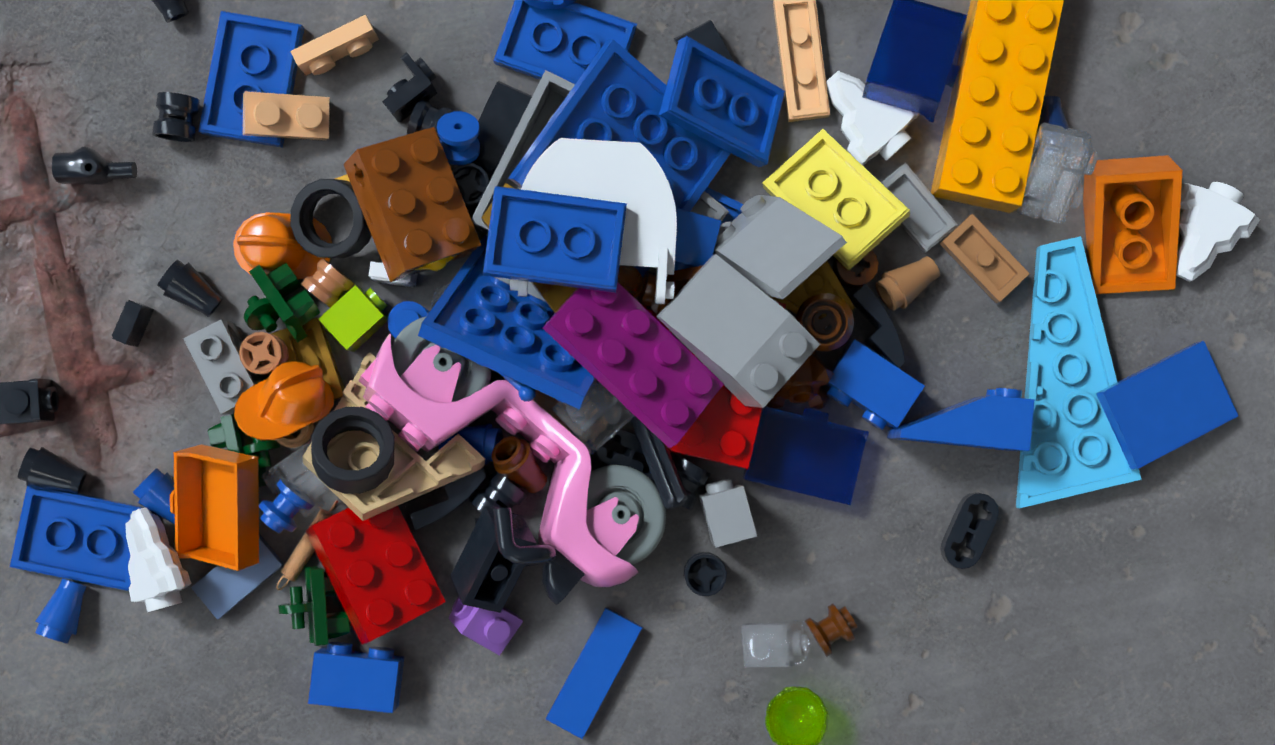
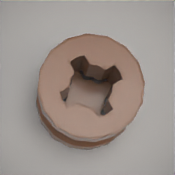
[301,258,355,308]
[239,332,289,376]

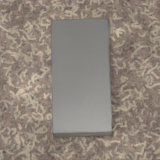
[881,162,958,253]

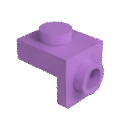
[449,597,523,656]

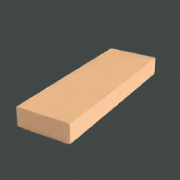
[773,0,830,122]

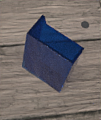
[862,0,967,123]
[743,406,869,505]

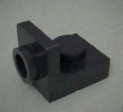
[382,52,437,123]
[0,378,59,424]

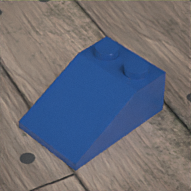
[887,388,1035,451]

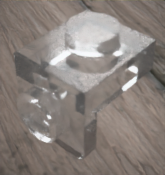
[741,620,810,667]

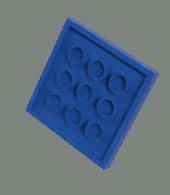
[508,39,731,281]
[418,235,596,409]

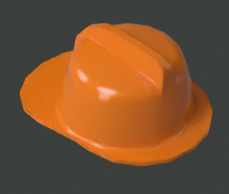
[233,212,332,280]
[234,361,334,440]

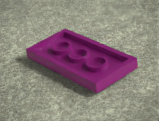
[543,282,723,448]

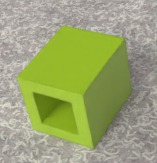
[318,285,388,352]

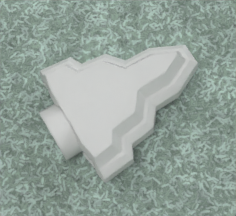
[826,71,921,166]
[1176,182,1260,282]
[126,507,191,612]

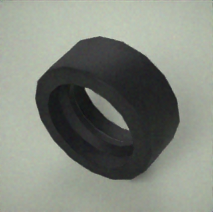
[290,179,372,258]
[311,407,395,494]

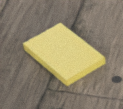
[762,129,910,271]

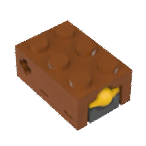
[343,127,481,282]

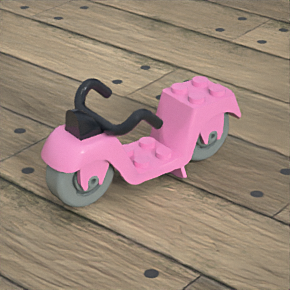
[359,316,666,605]

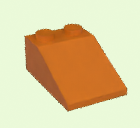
[1083,155,1183,294]

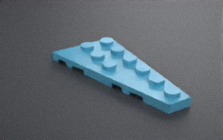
[1016,236,1142,508]

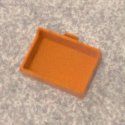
[170,444,259,571]

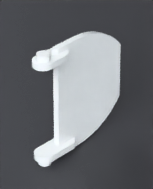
[510,138,677,304]

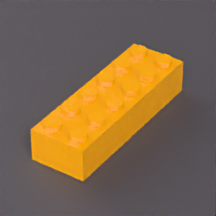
[931,0,1064,213]

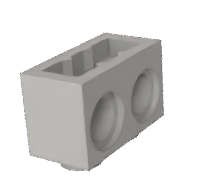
[183,319,262,415]
[699,479,757,548]

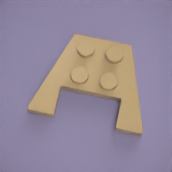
[303,352,485,521]

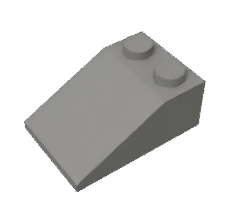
[713,195,847,299]
[657,254,820,408]

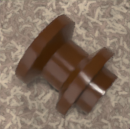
[805,603,858,657]

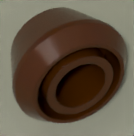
[796,293,854,351]

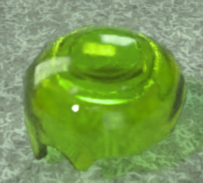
[765,686,829,745]

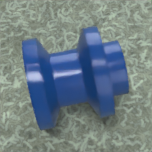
[437,111,480,165]
[387,301,429,338]
[259,478,315,533]

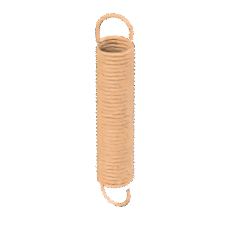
[276,500,338,590]

